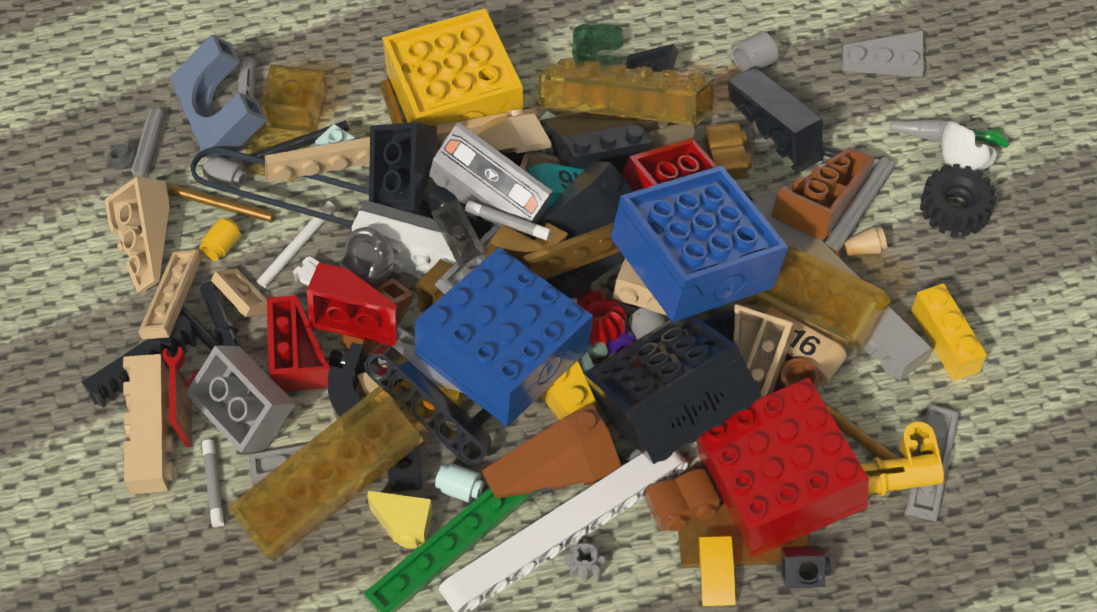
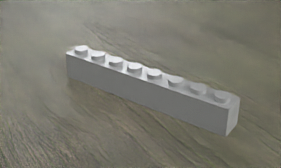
[754,192,931,381]

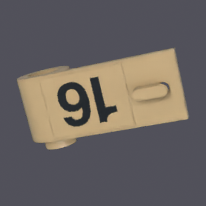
[765,306,847,386]

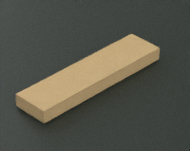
[138,250,202,339]

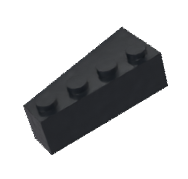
[728,66,823,174]

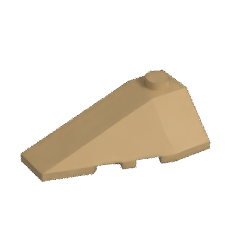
[437,108,551,153]
[105,176,170,293]

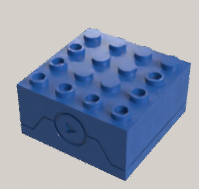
[610,165,788,322]
[415,247,593,427]

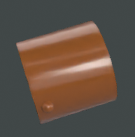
[777,358,821,391]

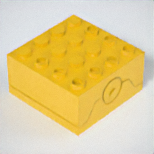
[382,8,523,126]

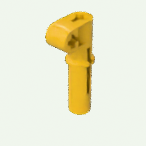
[860,421,944,497]

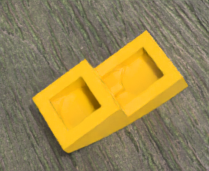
[698,535,735,606]

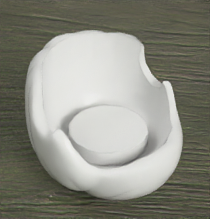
[942,120,997,172]

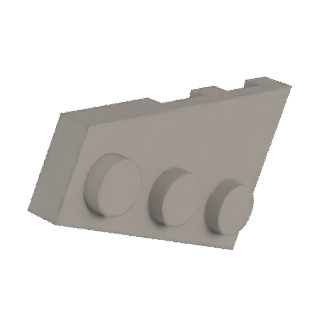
[842,31,924,77]

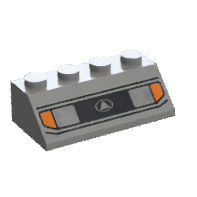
[429,122,552,237]

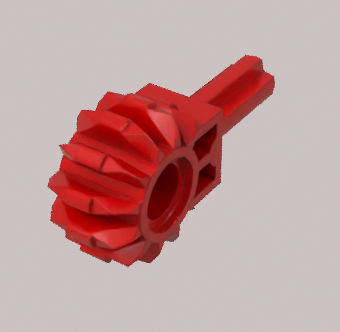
[577,278,627,346]

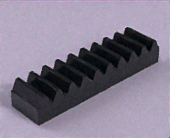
[82,315,197,408]

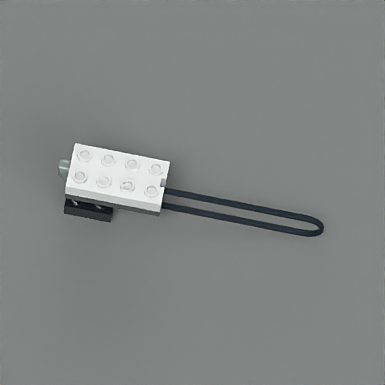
[190,147,492,280]

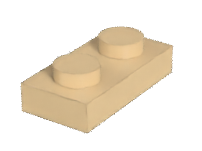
[211,268,267,317]

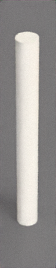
[257,201,336,288]

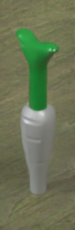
[890,120,1009,148]

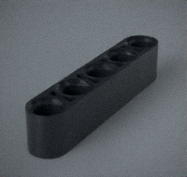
[365,345,492,465]

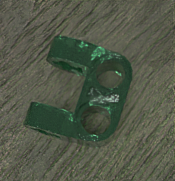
[572,24,624,81]

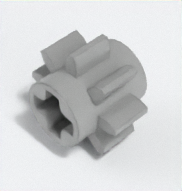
[565,539,605,583]

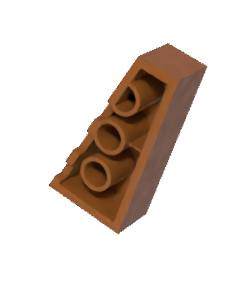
[771,147,875,241]

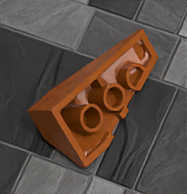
[482,404,622,499]

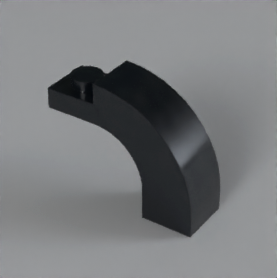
[328,342,394,450]

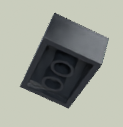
[369,122,437,211]

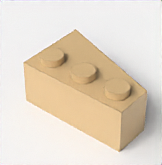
[734,304,794,398]

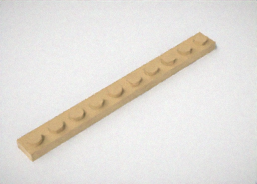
[265,108,539,182]

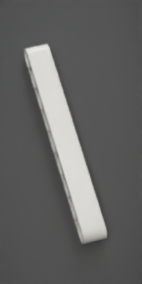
[439,450,688,612]

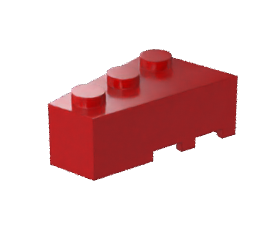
[267,295,330,392]

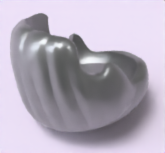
[341,227,395,288]

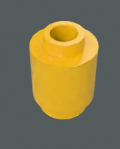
[200,218,241,261]

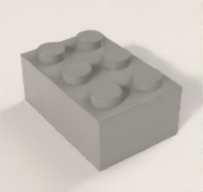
[185,346,295,453]

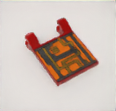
[162,347,197,447]

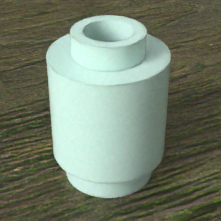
[435,463,484,503]

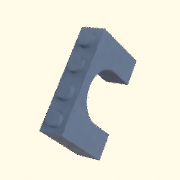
[170,34,267,159]

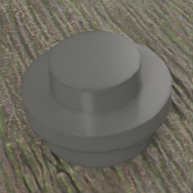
[108,144,136,170]

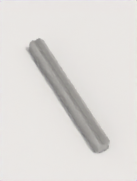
[825,157,895,254]

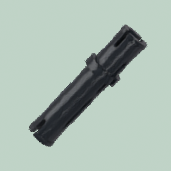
[200,281,244,350]

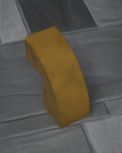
[484,223,568,264]

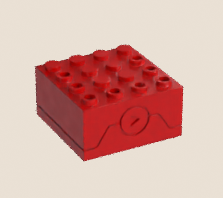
[696,378,869,557]

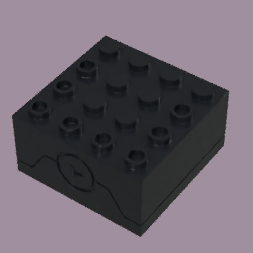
[583,315,762,464]

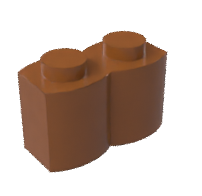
[645,469,719,531]

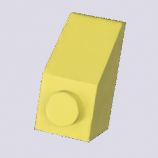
[367,491,433,549]

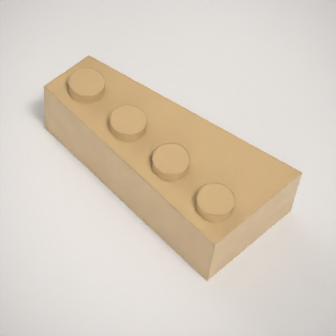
[123,354,175,494]

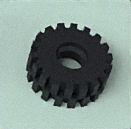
[920,164,997,237]

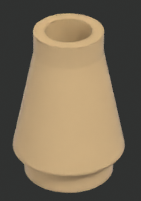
[843,226,888,257]

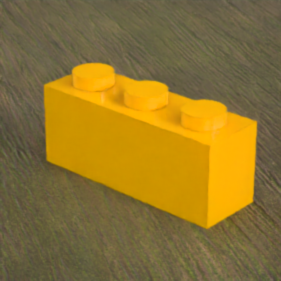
[911,283,987,381]

